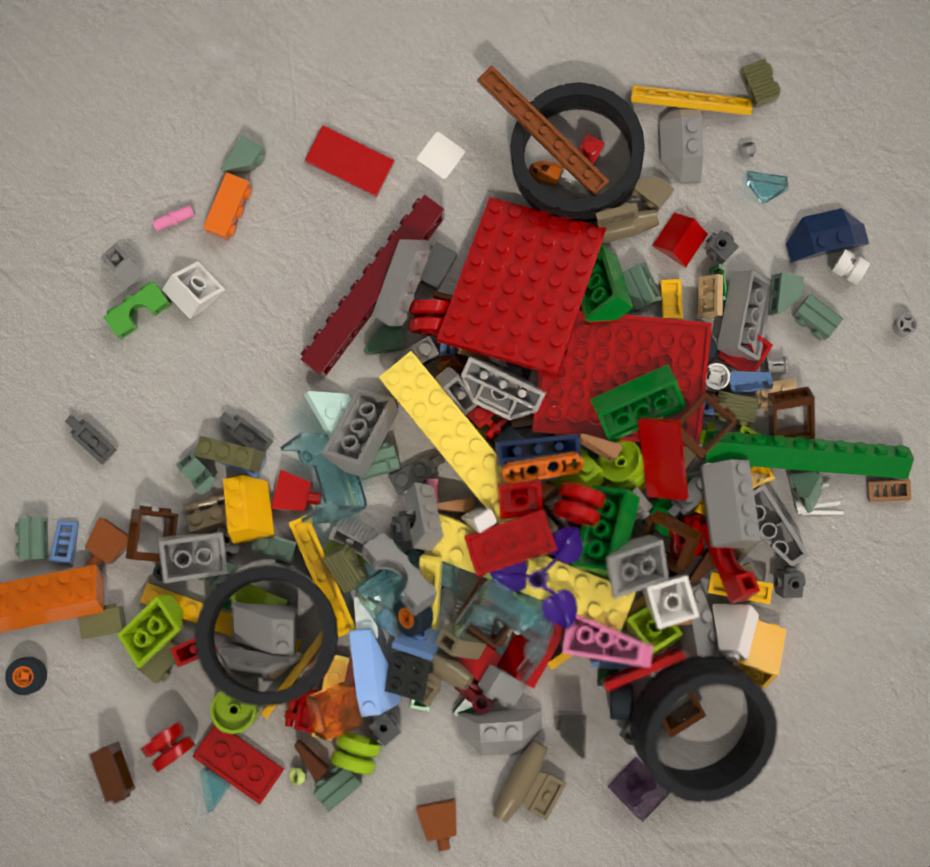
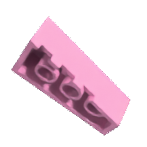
[562,614,653,667]

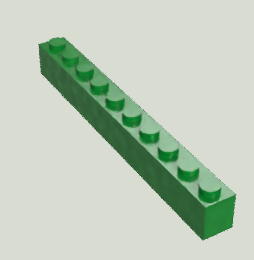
[702,430,914,479]

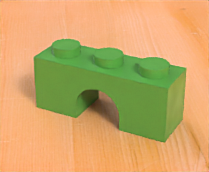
[103,282,172,340]

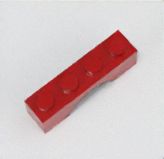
[700,522,760,604]

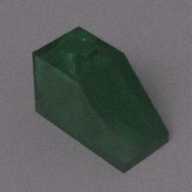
[364,324,406,356]

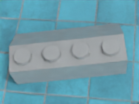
[372,239,431,326]
[717,270,771,361]
[322,388,398,477]
[700,460,761,548]

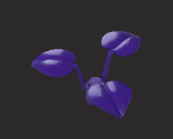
[489,527,583,629]

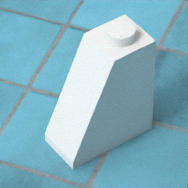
[712,604,759,662]

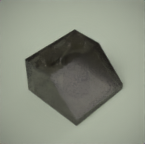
[554,710,586,759]

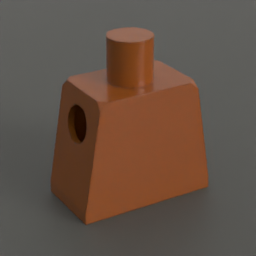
[85,517,128,567]
[416,798,457,851]

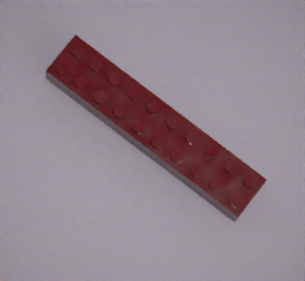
[300,194,445,379]

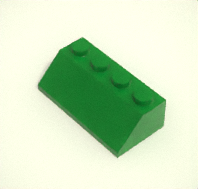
[582,244,633,322]
[590,364,687,442]
[572,485,640,577]

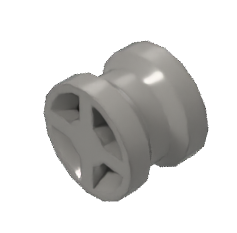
[893,314,918,337]

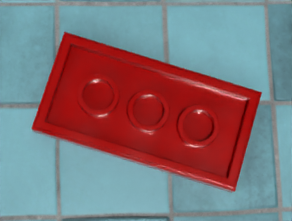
[305,125,395,197]
[638,417,689,500]
[464,509,558,577]
[600,648,686,691]
[192,724,285,804]

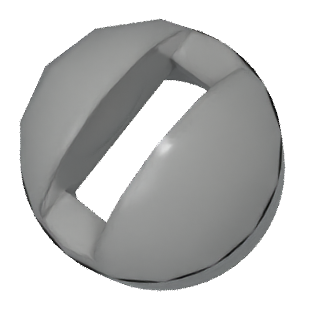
[739,142,756,159]

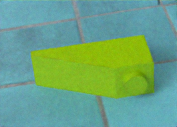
[230,584,290,606]

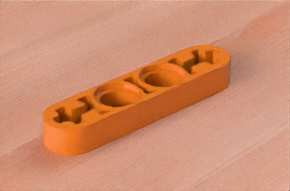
[501,452,584,484]

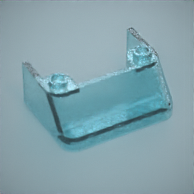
[280,432,367,523]
[355,548,461,638]
[453,579,555,683]

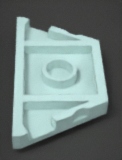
[304,391,351,439]

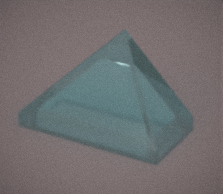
[747,171,789,205]
[200,767,231,812]

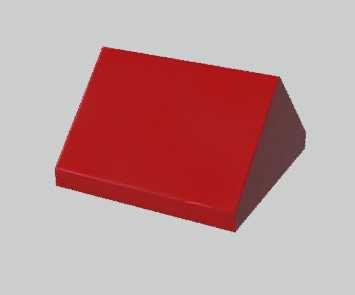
[652,212,708,268]
[497,480,542,519]

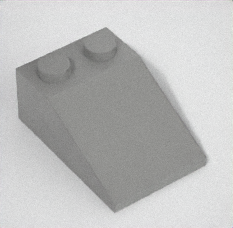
[157,532,228,583]
[606,535,669,599]
[233,603,297,656]

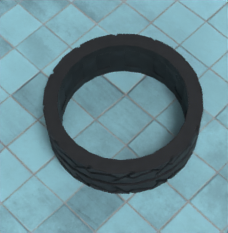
[510,82,645,223]
[195,565,338,707]
[631,655,777,802]

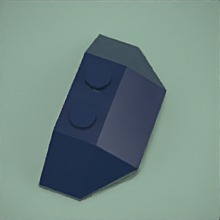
[785,208,869,263]
[495,434,581,482]

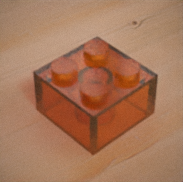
[306,682,363,741]

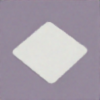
[417,132,465,179]

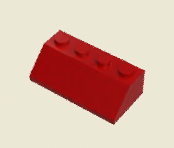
[497,600,566,689]

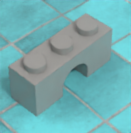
[403,482,444,551]

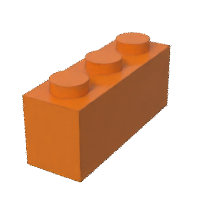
[203,172,253,241]

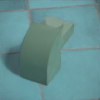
[176,450,217,495]

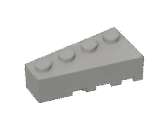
[753,484,810,566]
[678,584,729,661]

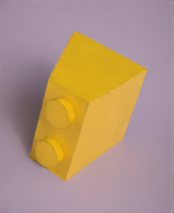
[730,619,787,688]

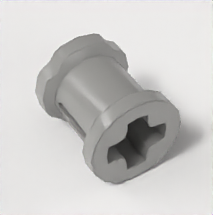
[765,356,789,374]

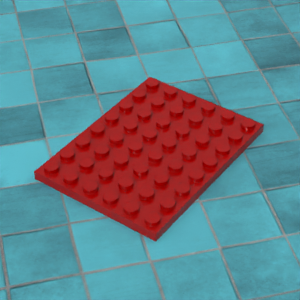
[437,197,606,376]
[532,311,712,447]

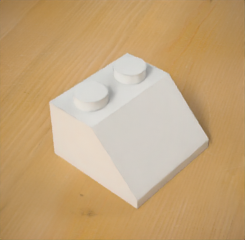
[162,261,225,319]
[642,574,699,629]

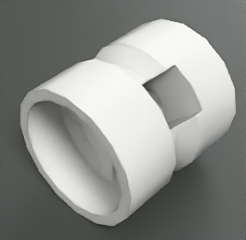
[831,248,870,285]
[705,363,730,393]

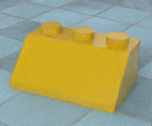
[223,475,275,544]

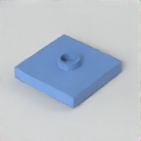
[392,628,440,661]

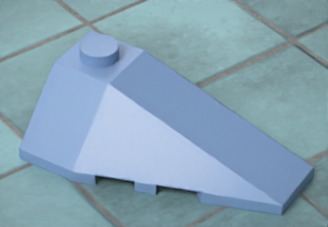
[349,628,401,717]

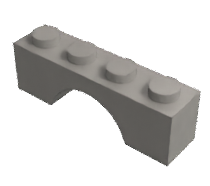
[362,533,437,616]

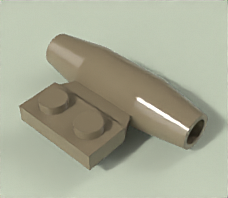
[590,203,659,244]
[404,649,474,708]
[492,740,567,823]

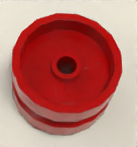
[408,300,450,336]
[553,482,606,527]
[140,721,196,773]

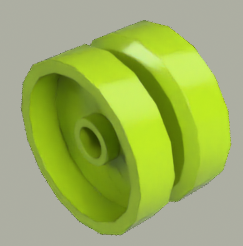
[598,440,645,490]
[210,686,260,734]
[330,731,382,775]

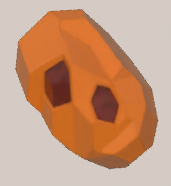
[529,160,563,187]

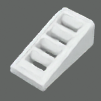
[460,507,497,533]

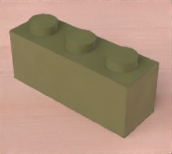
[194,436,265,473]

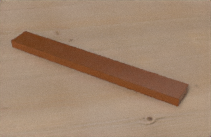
[477,65,610,197]

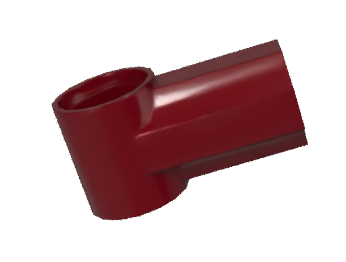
[454,680,495,713]

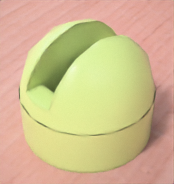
[289,768,307,785]

